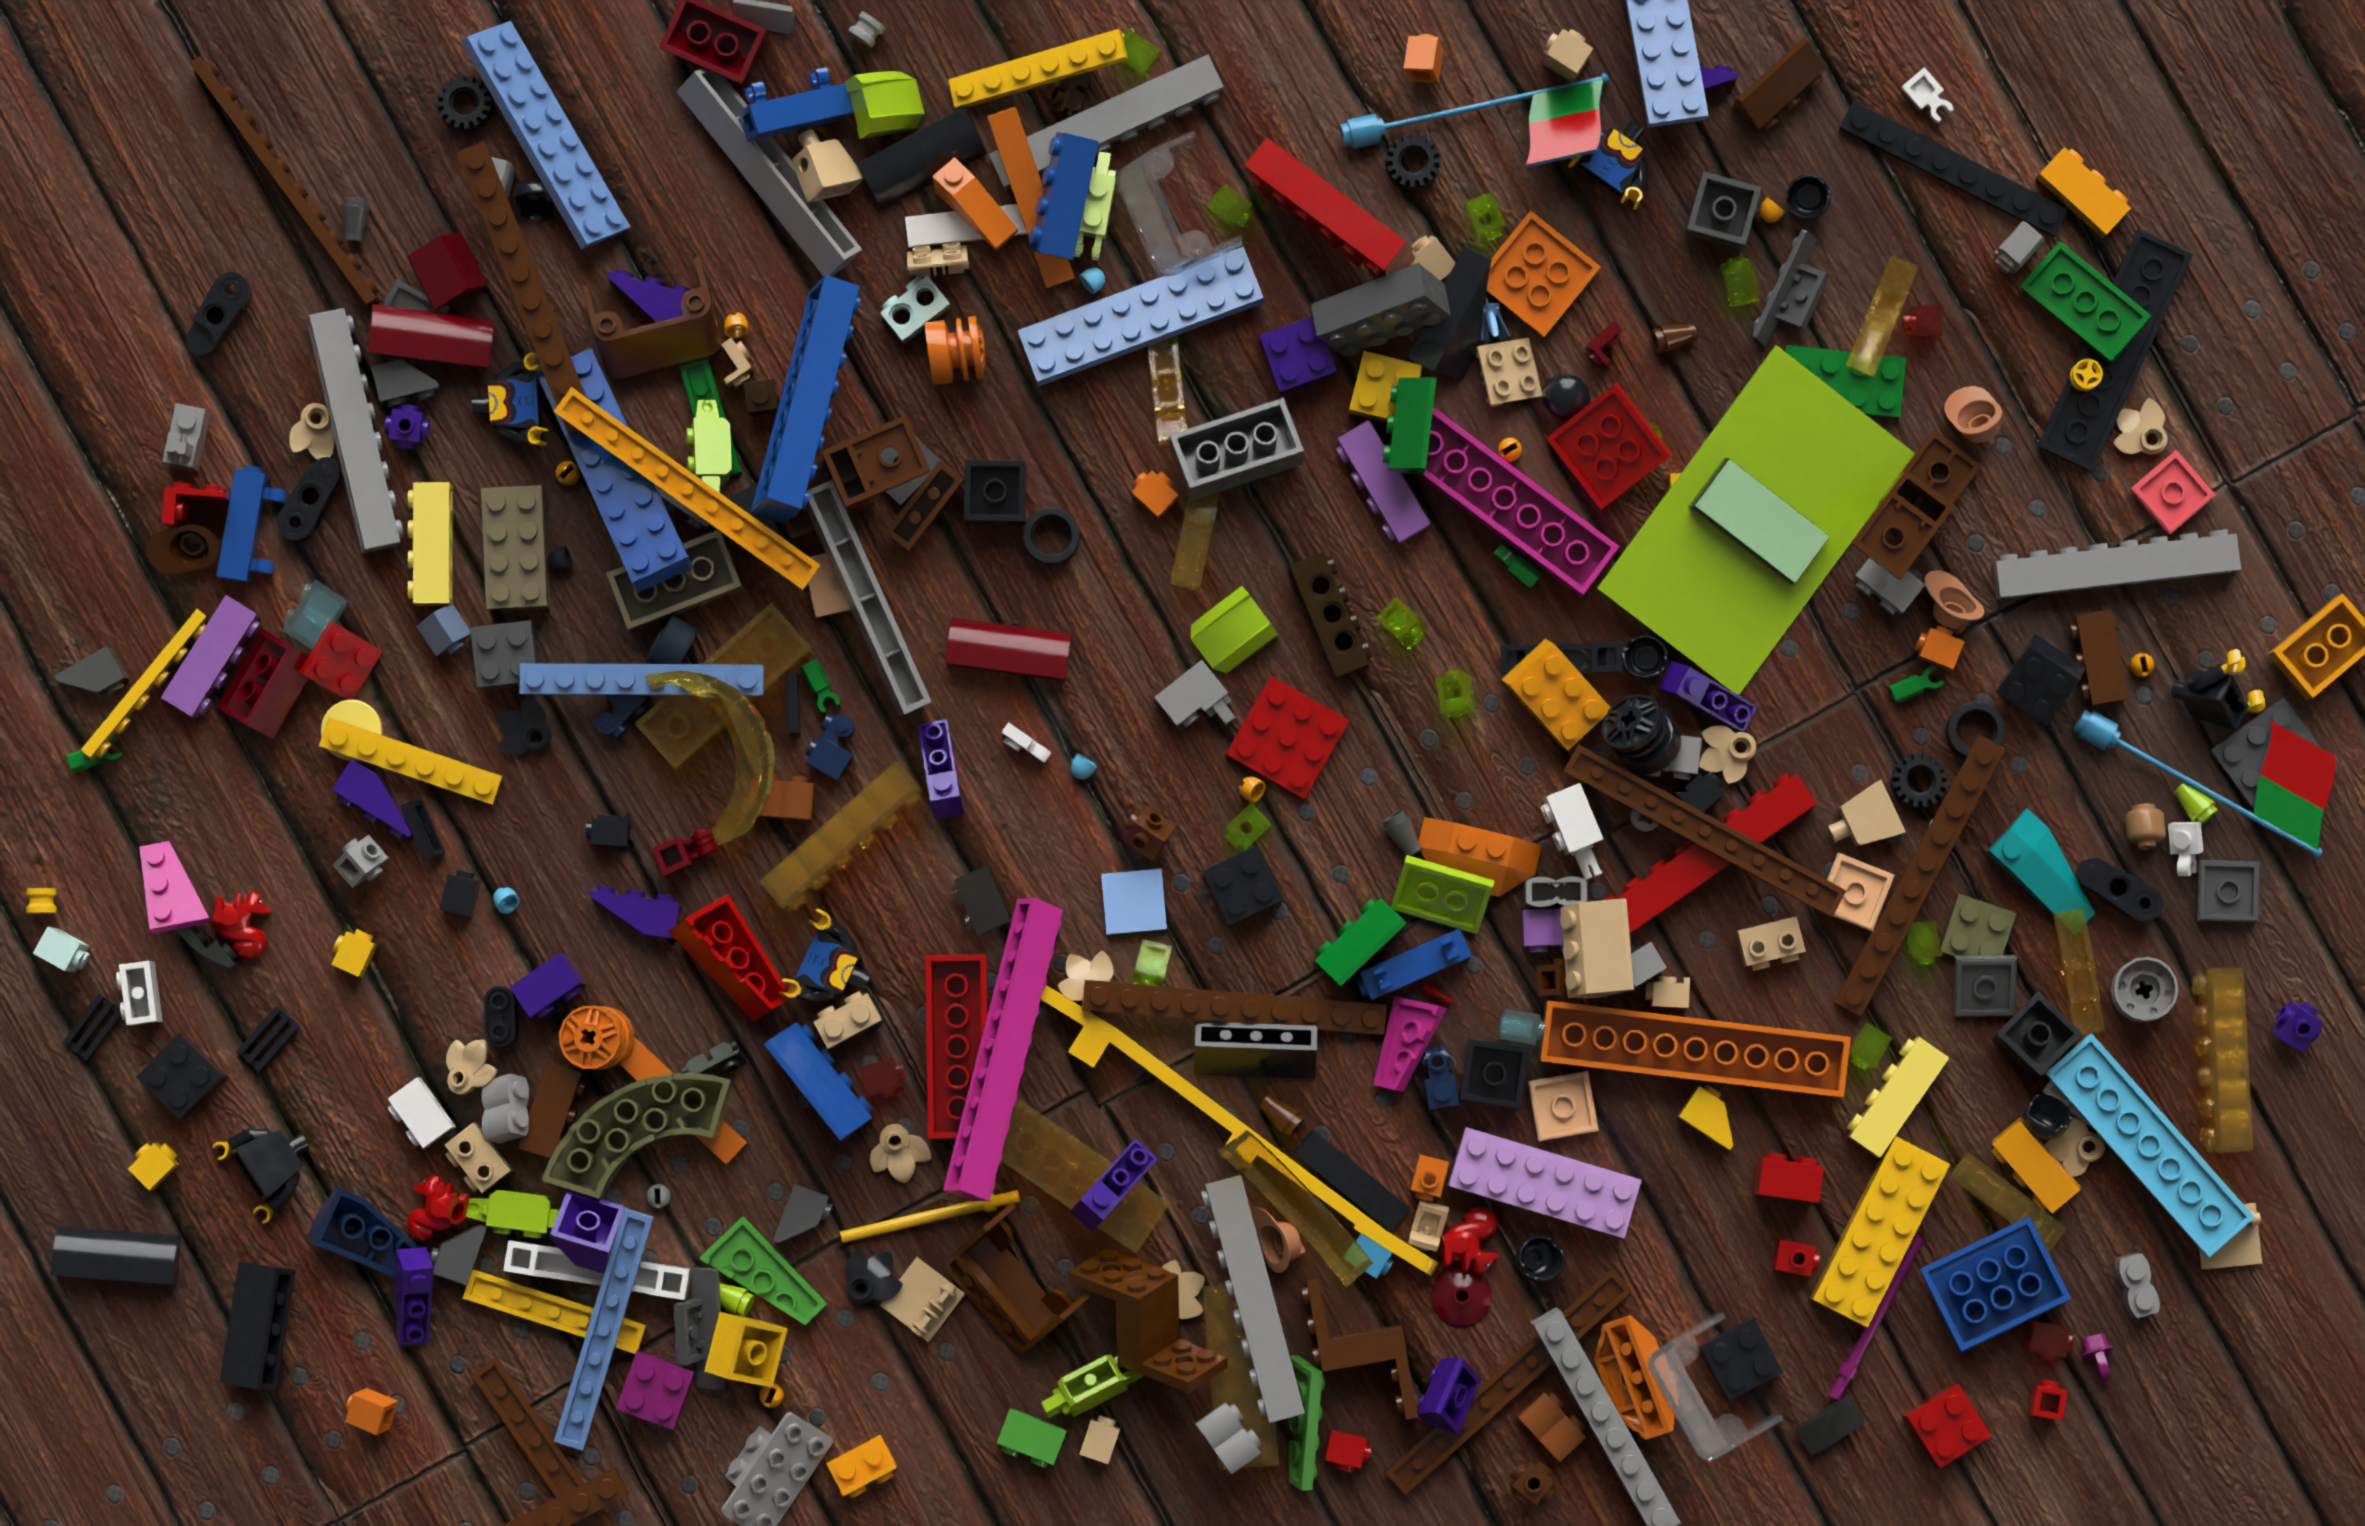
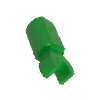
[1492,544,1542,589]
[799,659,841,714]
[1888,666,1944,705]
[67,737,123,773]

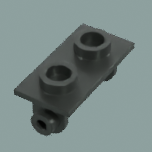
[681,1040,747,1077]

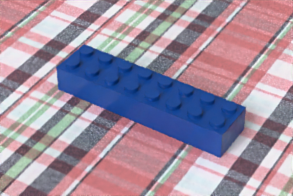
[750,275,861,524]
[536,348,694,593]

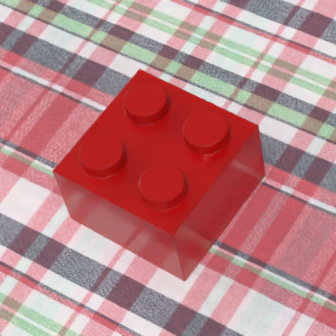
[1753,1153,1824,1203]
[1903,1382,1992,1468]

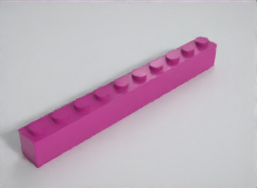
[943,898,1063,1201]

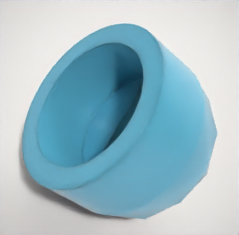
[1079,268,1105,295]
[1071,754,1097,779]
[493,887,520,914]

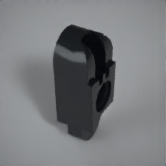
[186,272,252,357]
[277,457,342,542]
[2076,857,2163,922]

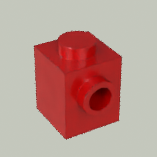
[1772,1239,1820,1276]
[2028,1379,2068,1421]
[1324,1429,1372,1472]

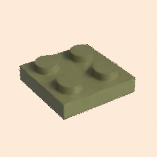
[1939,894,2016,957]

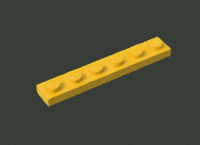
[948,29,1128,110]
[81,609,208,761]
[319,717,502,805]
[462,1269,647,1354]

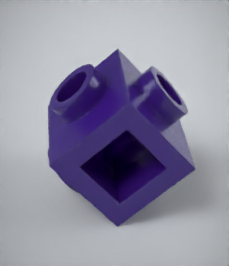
[385,405,430,449]
[2271,1000,2323,1052]

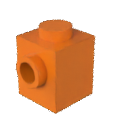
[1403,34,1444,83]
[1131,470,1179,519]
[1914,625,1965,672]
[1410,1154,1449,1202]
[345,1388,398,1435]

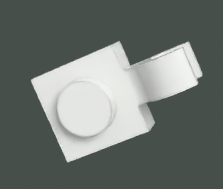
[2168,822,2203,876]

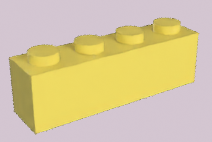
[408,482,453,606]
[1847,1037,1949,1158]

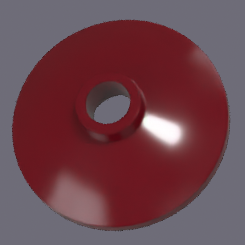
[1431,1265,1492,1326]

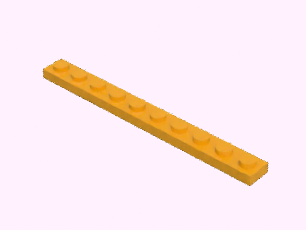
[554,387,821,590]

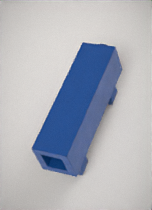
[738,67,854,142]
[216,465,287,584]
[1356,928,1472,1001]

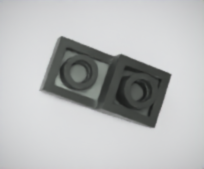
[178,926,239,969]
[1795,1395,1865,1456]

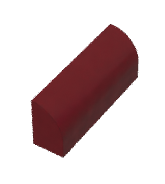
[366,304,493,367]
[945,617,1072,681]

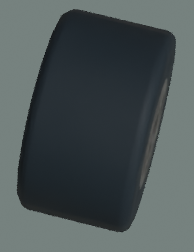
[646,615,697,664]

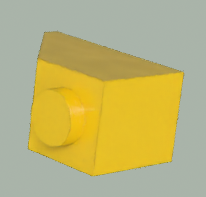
[1677,1084,1733,1150]

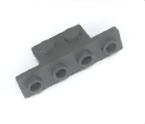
[1752,229,1830,347]
[673,1267,725,1390]

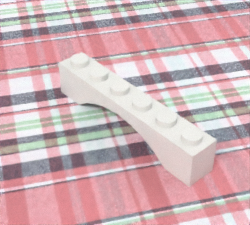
[503,1240,691,1300]

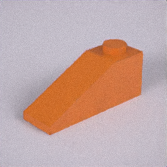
[932,157,1018,250]

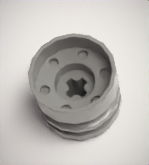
[2110,957,2179,1023]

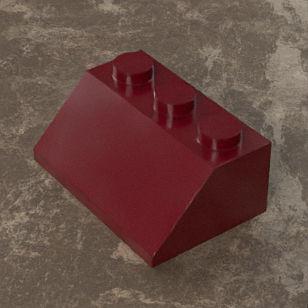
[659,0,768,85]
[216,629,309,739]

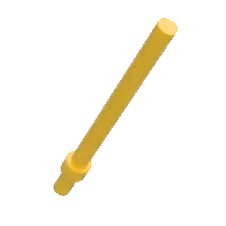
[840,1190,1021,1243]

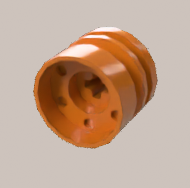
[925,316,987,386]
[559,1006,635,1070]

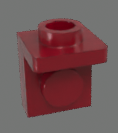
[1585,320,1622,369]

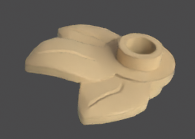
[2113,398,2168,455]
[289,403,335,460]
[1699,725,1756,784]
[1057,951,1114,1001]
[446,1039,498,1095]
[2045,1117,2105,1177]
[870,1124,931,1183]
[1162,1260,1205,1319]

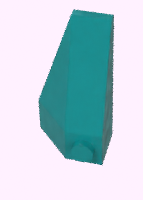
[1985,808,2095,935]

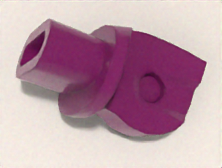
[2081,1333,2114,1383]

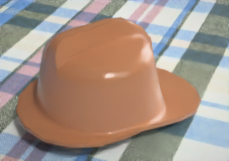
[1944,386,2003,445]
[1924,570,1984,635]
[1250,1207,1305,1273]

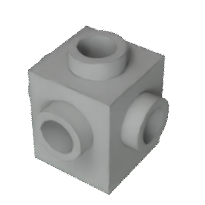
[333,835,389,888]

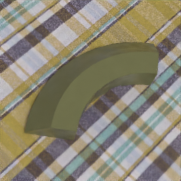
[542,1073,731,1199]

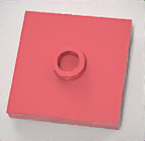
[2129,450,2216,535]

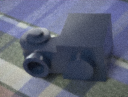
[594,695,651,740]
[805,713,855,782]
[1421,1045,1459,1110]

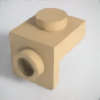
[722,338,753,388]
[1408,1199,1449,1251]

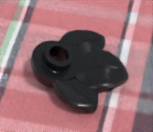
[497,696,552,755]
[846,1250,903,1304]

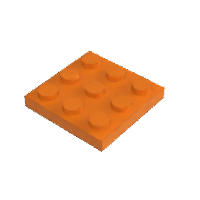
[1486,210,1601,338]

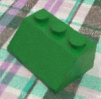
[1382,377,1437,475]
[1314,898,1407,987]

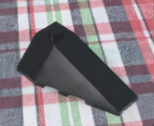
[1407,245,1492,379]

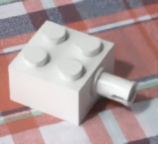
[1540,783,1603,880]

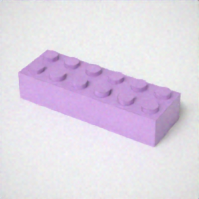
[1447,1127,1642,1238]

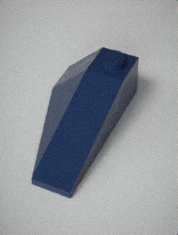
[306,1187,420,1277]

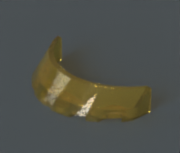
[645,671,775,845]
[1219,1130,1373,1288]

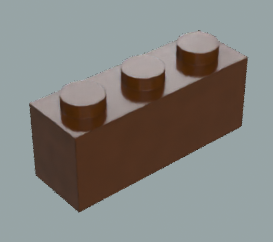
[885,460,965,551]
[2069,609,2128,707]
[518,1061,587,1158]

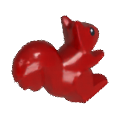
[211,891,272,960]
[407,1175,470,1241]
[1440,1206,1500,1275]

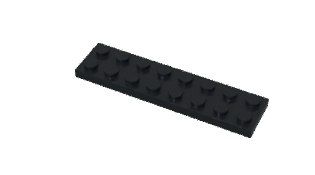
[2036,228,2193,472]

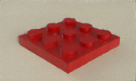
[1546,383,1673,510]
[1226,676,1350,799]

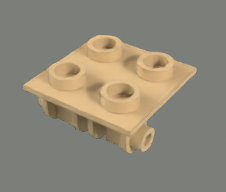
[907,242,969,278]
[1476,337,1542,407]
[2199,1203,2262,1270]
[880,1257,965,1342]

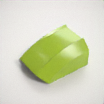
[845,71,925,139]
[1191,586,1278,673]

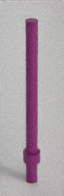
[1829,1234,1925,1400]

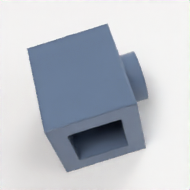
[416,603,471,657]

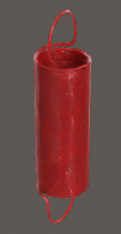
[1415,979,1460,1011]

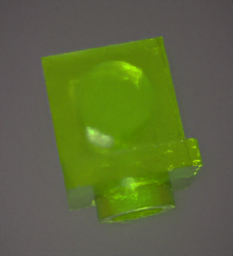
[1122,27,1161,76]
[1205,183,1253,230]
[1720,257,1760,307]
[1375,596,1428,650]
[1906,920,1942,965]
[1132,939,1172,986]
[1849,1022,1892,1071]

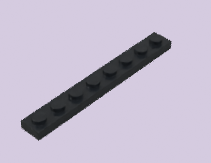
[1839,100,2069,238]

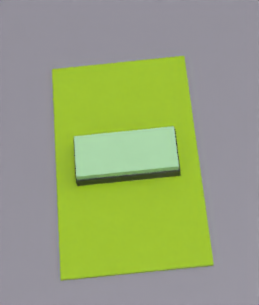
[1597,345,1915,695]

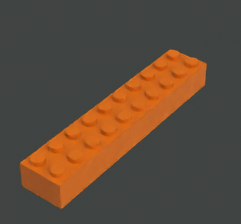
[1538,1001,1851,1098]

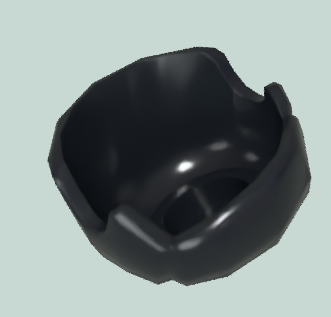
[1785,174,1831,221]
[513,179,558,221]
[1542,374,1591,420]
[1622,635,1669,681]
[2022,1094,2072,1140]
[1515,1235,1565,1282]

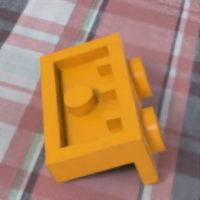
[826,1434,898,1499]

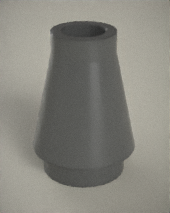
[340,197,371,240]
[1382,810,1421,856]

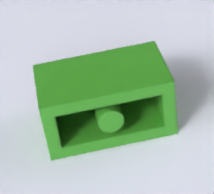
[997,1408,1067,1468]

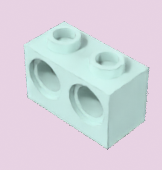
[880,275,951,344]
[33,927,90,973]

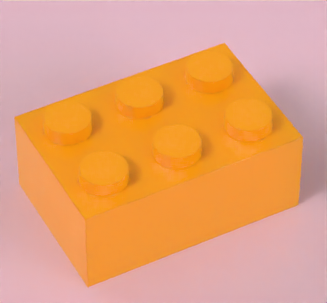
[2267,593,2365,701]
[1501,639,1611,750]

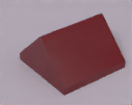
[407,233,488,310]

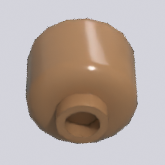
[2125,803,2166,850]

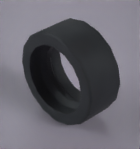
[1023,507,1080,566]
[1945,702,2005,759]

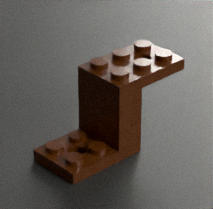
[784,415,930,541]
[1850,429,1982,580]
[1068,1248,1228,1393]
[1301,1277,1418,1420]

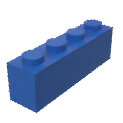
[1029,132,1099,260]

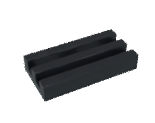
[785,672,801,735]
[400,799,446,861]
[62,994,121,1061]
[236,1006,300,1072]

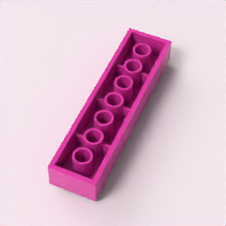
[1418,407,1620,598]

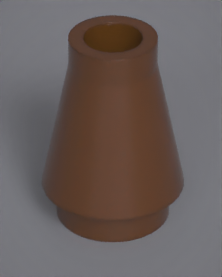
[1651,323,1698,355]
[1259,1094,1305,1137]

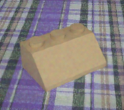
[1560,899,1634,998]

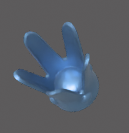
[1480,297,1511,344]

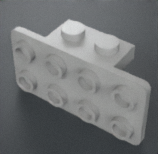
[721,1412,833,1526]

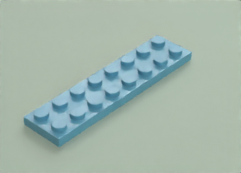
[2045,1033,2255,1258]

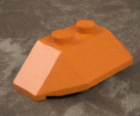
[1418,817,1542,897]
[1594,1315,1676,1440]

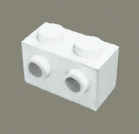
[116,961,163,1026]
[388,1077,456,1148]

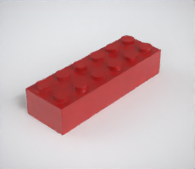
[1244,137,1415,279]
[925,954,988,1139]

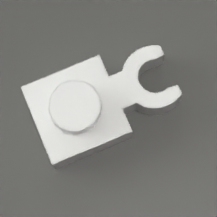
[1900,67,1954,124]
[1002,722,1051,763]

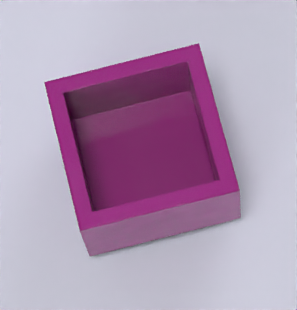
[616,1350,696,1430]

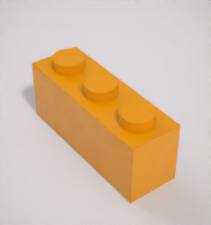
[2036,147,2131,239]
[1992,1117,2081,1213]

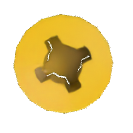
[2069,359,2103,391]
[26,888,57,914]

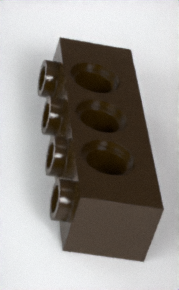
[1289,552,1372,680]

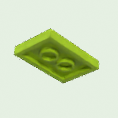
[1391,855,1494,934]

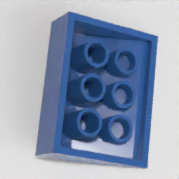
[764,1022,874,1141]
[1920,1216,2071,1355]

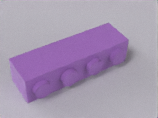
[1335,420,1430,545]
[161,595,261,718]

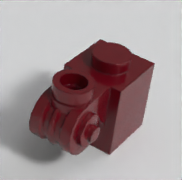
[651,828,719,877]

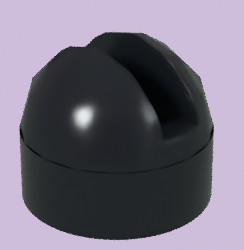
[548,546,573,572]

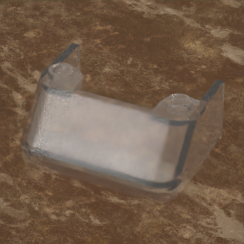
[1116,131,1243,277]
[1647,1313,1783,1460]

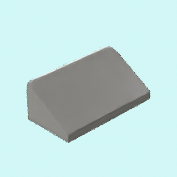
[732,0,795,34]

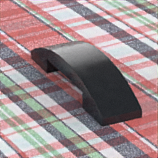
[1500,641,1623,676]

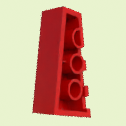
[668,894,791,1022]

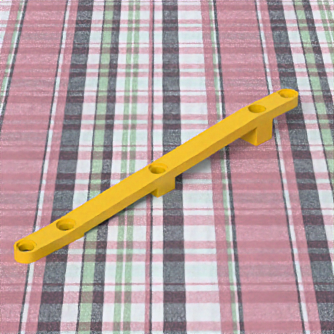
[1041,985,1439,1276]

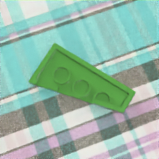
[699,1216,828,1325]
[1288,1355,1325,1491]

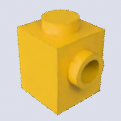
[331,929,378,978]
[128,1143,180,1190]

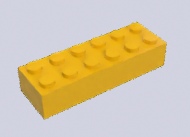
[1809,1136,1950,1328]

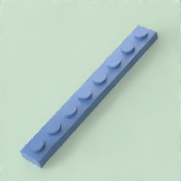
[519,663,764,696]
[554,1208,654,1451]

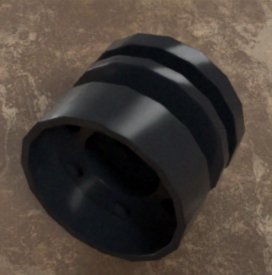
[1602,694,1682,775]

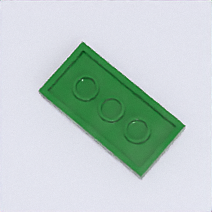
[2020,241,2152,364]
[1785,345,1906,419]

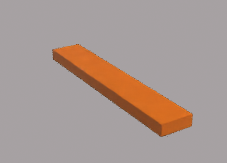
[987,107,1075,288]
[621,1037,748,1165]

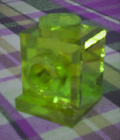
[1463,191,1506,242]
[1435,669,1479,718]
[1225,802,1272,850]

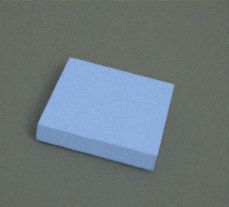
[1101,869,1167,935]

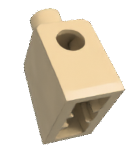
[792,129,865,203]
[1827,780,1906,847]

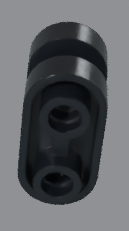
[484,986,519,1048]

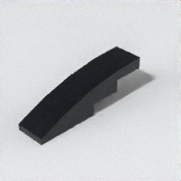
[1293,1129,1411,1232]

